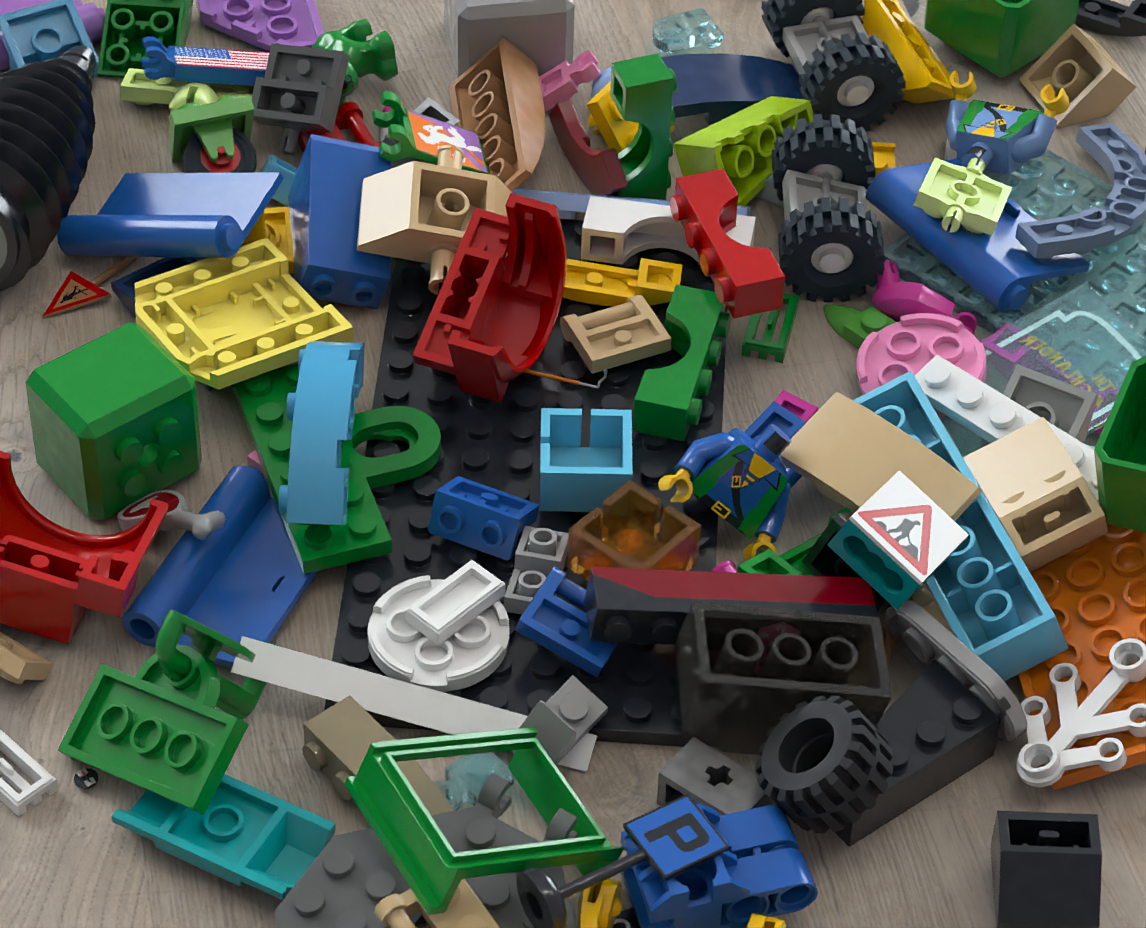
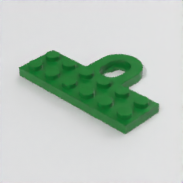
[232,363,441,574]

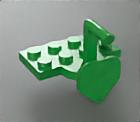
[57,609,281,815]

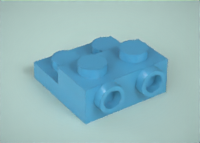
[0,0,99,83]

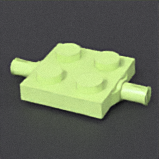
[914,157,1012,236]

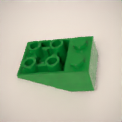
[97,0,194,78]

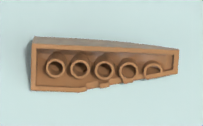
[449,37,545,192]

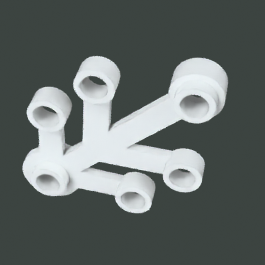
[1016,638,1146,787]

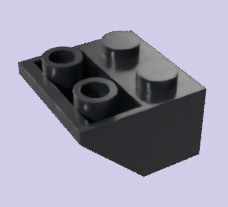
[990,811,1102,928]

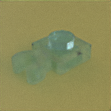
[434,752,514,811]

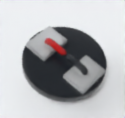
[74,768,99,789]

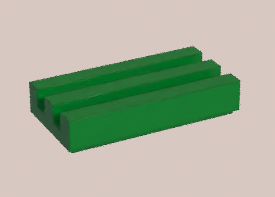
[741,293,799,363]

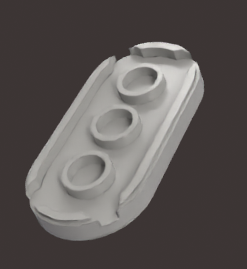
[884,599,1027,742]

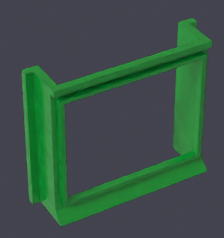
[344,727,625,915]

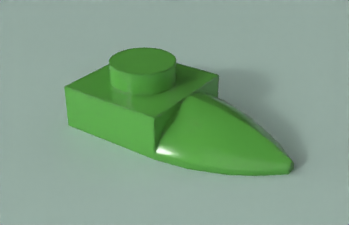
[823,304,896,349]

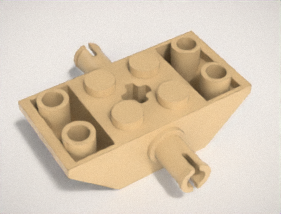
[357,145,512,295]

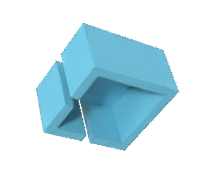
[539,408,633,513]

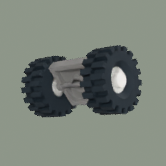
[761,0,906,132]
[771,114,886,303]

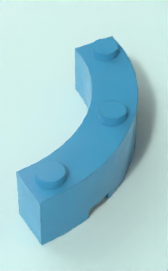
[279,341,365,525]

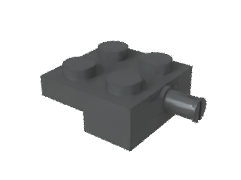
[251,43,349,156]

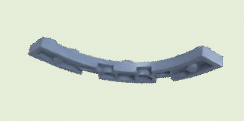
[1015,123,1146,259]

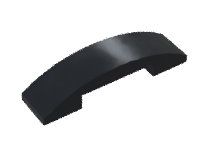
[1075,0,1146,37]

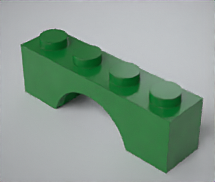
[608,53,677,200]
[633,284,732,441]

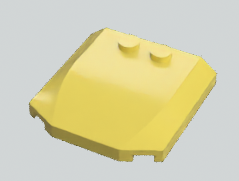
[135,238,353,390]

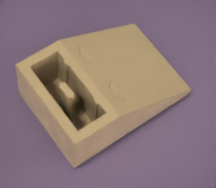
[963,416,1108,572]

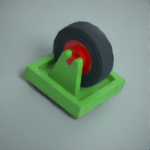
[168,95,256,173]

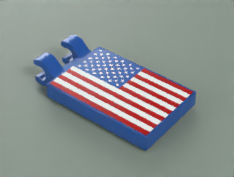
[141,37,270,86]

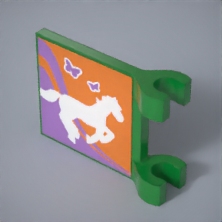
[372,91,489,174]

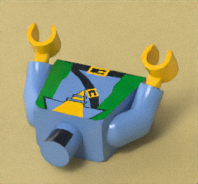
[946,70,1069,175]

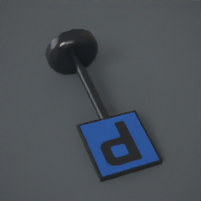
[516,794,730,928]

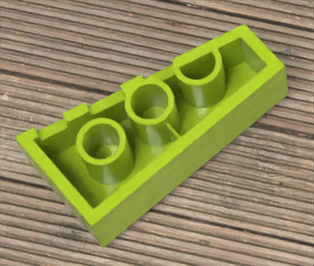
[673,96,814,206]

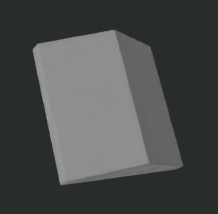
[980,364,1098,446]

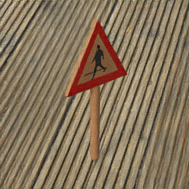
[43,257,139,319]

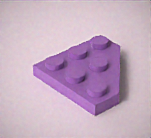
[195,0,324,52]

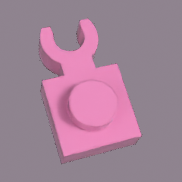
[539,50,601,111]

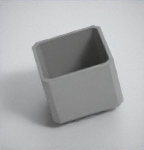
[444,0,575,78]

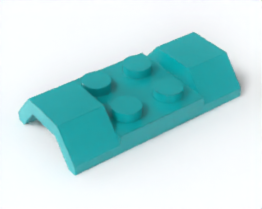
[111,774,336,900]

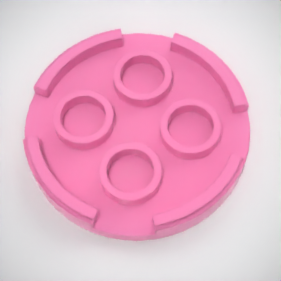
[856,313,987,418]

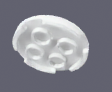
[367,575,509,692]

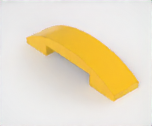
[562,258,683,306]

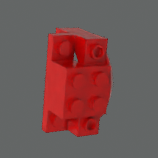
[413,193,567,403]

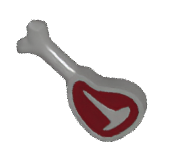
[117,490,226,540]

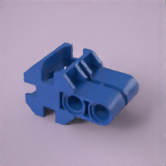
[620,803,818,928]

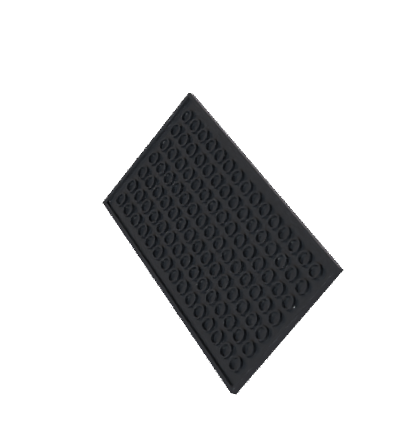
[324,219,728,747]

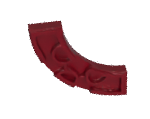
[549,99,628,195]

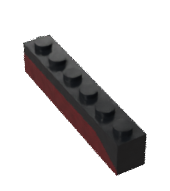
[584,567,878,651]

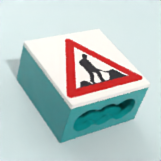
[827,470,969,610]

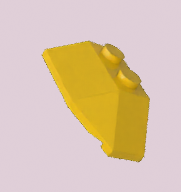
[862,0,955,104]

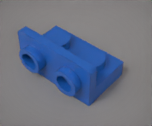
[428,476,540,560]

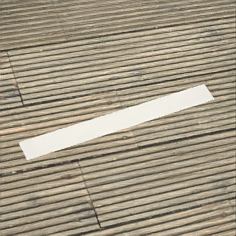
[231,636,597,772]

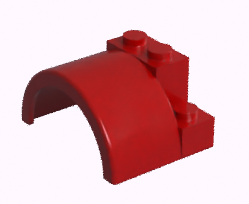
[0,451,169,645]

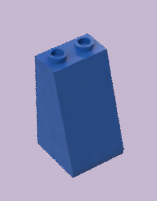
[288,134,391,310]

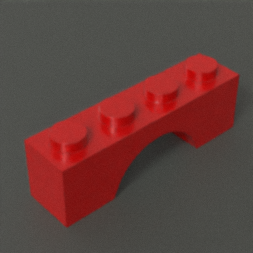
[670,169,785,319]

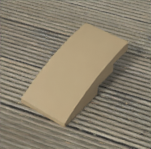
[779,391,982,521]

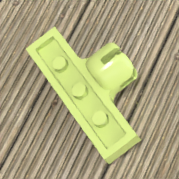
[120,68,254,121]

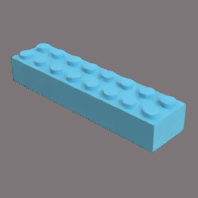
[853,371,1069,681]

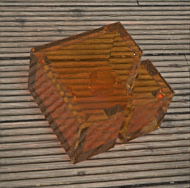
[568,480,701,581]

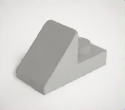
[510,675,608,765]

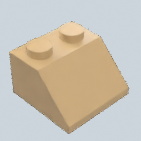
[1019,24,1137,128]

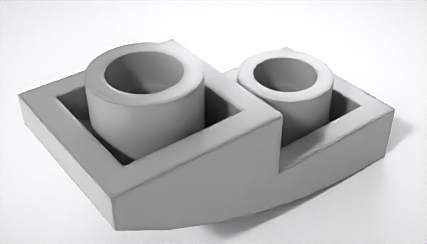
[504,526,570,615]

